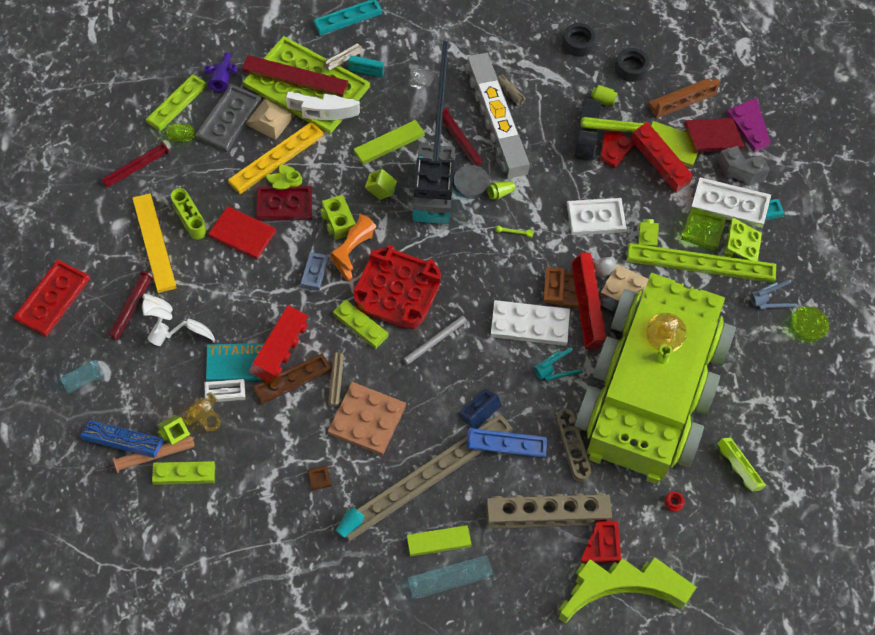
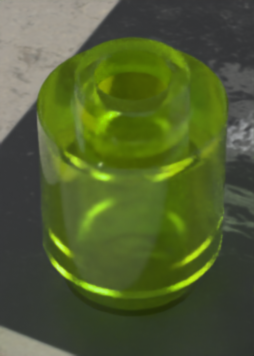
[167,123,195,142]

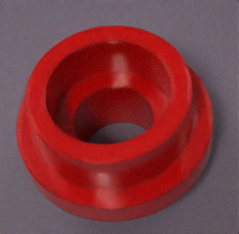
[664,492,685,512]

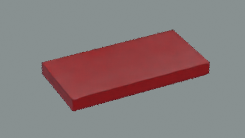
[13,259,90,337]

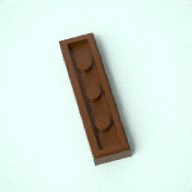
[252,353,332,405]

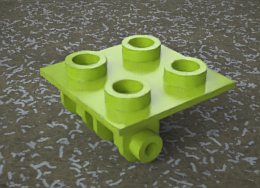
[724,218,762,261]

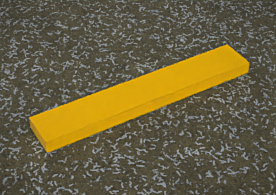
[228,122,324,194]
[133,193,177,293]

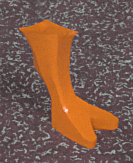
[330,214,376,282]

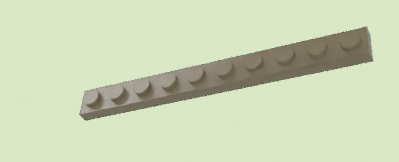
[337,414,513,541]

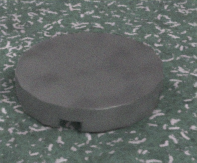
[453,165,490,199]

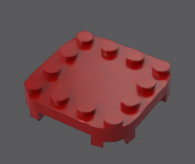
[354,245,441,329]

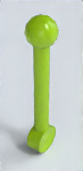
[495,226,533,238]

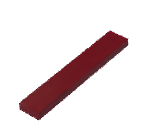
[242,55,348,98]

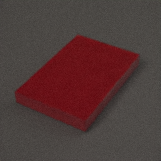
[684,118,744,153]
[256,186,312,221]

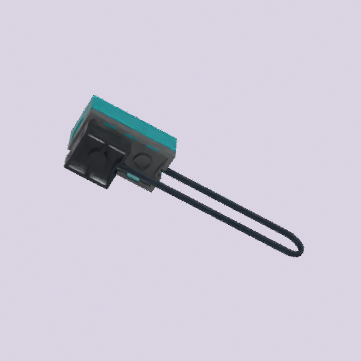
[413,41,455,224]

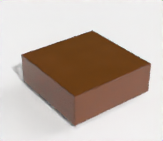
[307,466,332,491]

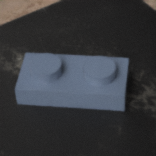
[301,252,329,291]

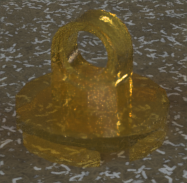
[646,313,687,351]
[182,392,221,431]

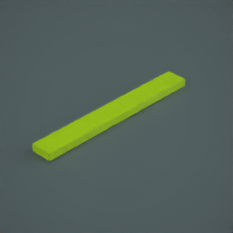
[626,243,776,283]

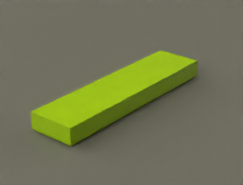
[146,74,207,131]
[354,120,425,165]

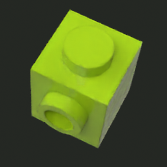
[365,169,397,200]
[157,415,190,445]

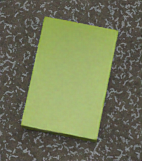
[651,121,698,168]

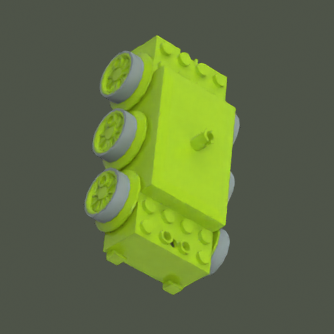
[575,273,736,485]

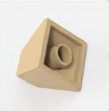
[246,99,295,140]

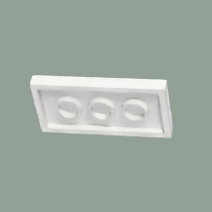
[691,178,771,228]
[490,300,570,346]

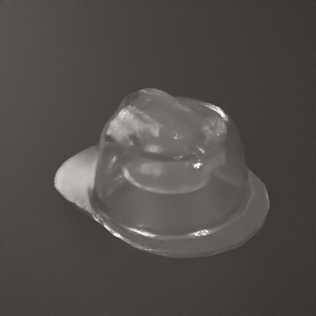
[407,66,440,89]

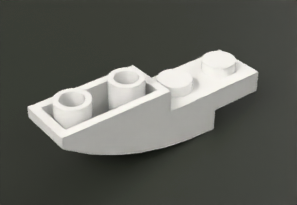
[286,92,360,120]

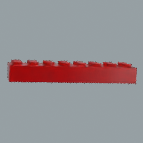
[571,252,606,350]

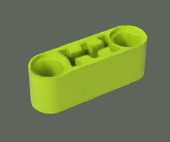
[171,188,206,240]

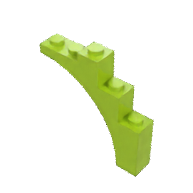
[559,558,697,624]

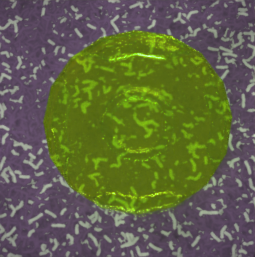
[790,306,829,343]

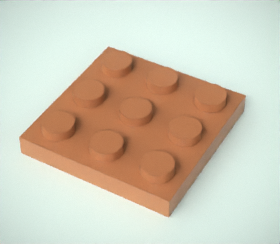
[328,382,406,456]

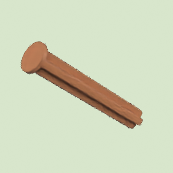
[113,436,195,473]

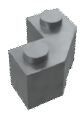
[717,146,770,186]

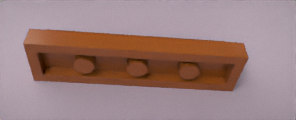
[648,78,720,118]

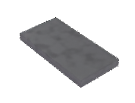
[195,84,262,152]

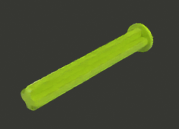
[581,117,646,133]

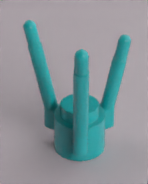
[534,347,583,382]

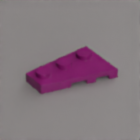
[726,98,771,153]

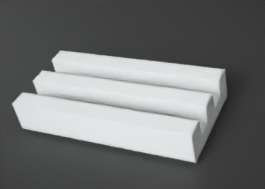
[205,379,245,403]

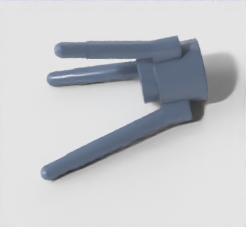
[750,280,797,310]

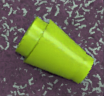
[487,181,515,200]

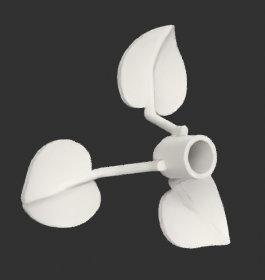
[142,294,215,346]

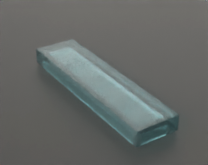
[407,555,494,599]

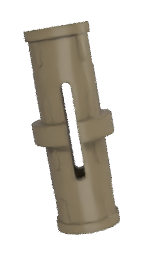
[497,75,526,106]

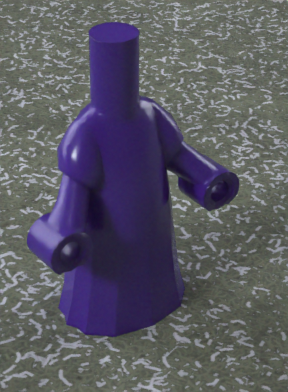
[203,52,238,92]

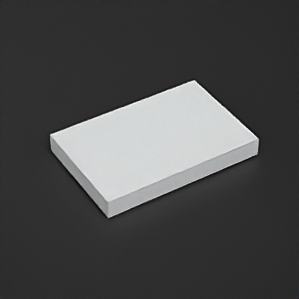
[567,198,627,235]

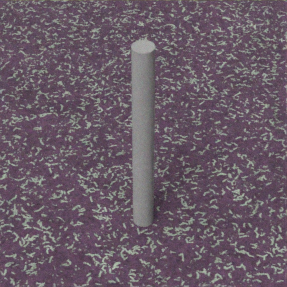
[403,316,467,365]

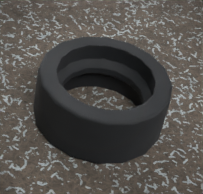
[562,23,596,56]
[615,48,649,82]

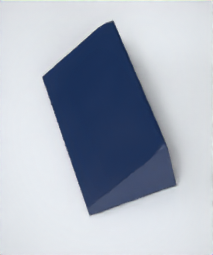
[458,389,502,429]

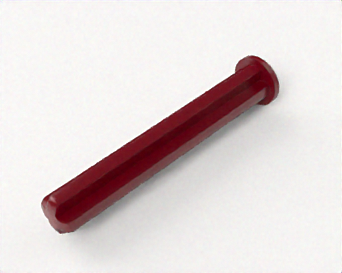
[436,108,483,167]
[102,141,170,187]
[109,271,154,340]

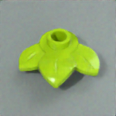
[266,165,302,189]

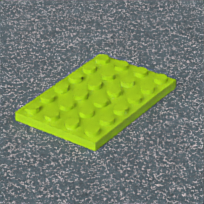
[243,36,370,134]

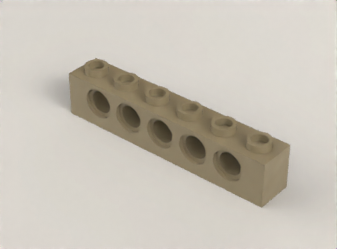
[486,493,612,529]

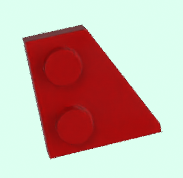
[600,130,635,169]
[581,521,622,564]

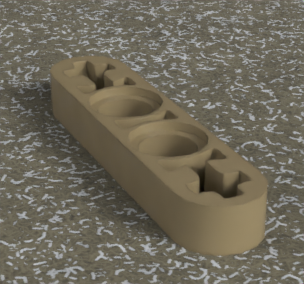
[556,409,591,482]

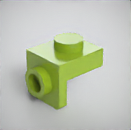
[638,219,659,246]

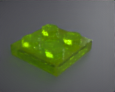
[681,207,727,251]

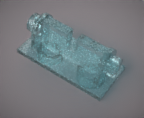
[59,360,104,394]

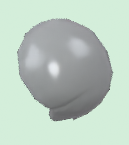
[593,256,616,277]

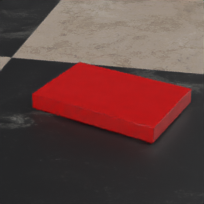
[209,206,276,260]

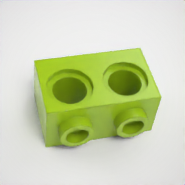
[320,195,356,240]

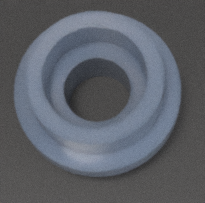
[601,296,618,312]

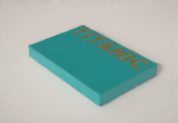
[206,343,265,382]

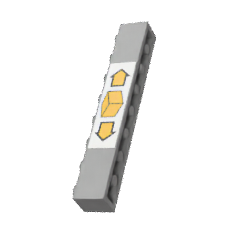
[465,52,530,179]

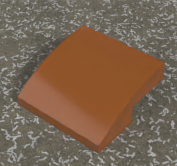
[544,267,578,308]

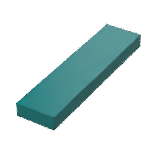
[313,0,382,36]

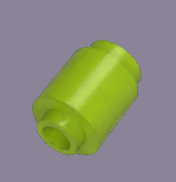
[591,85,618,107]

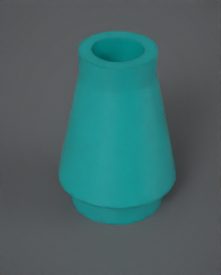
[335,506,365,538]

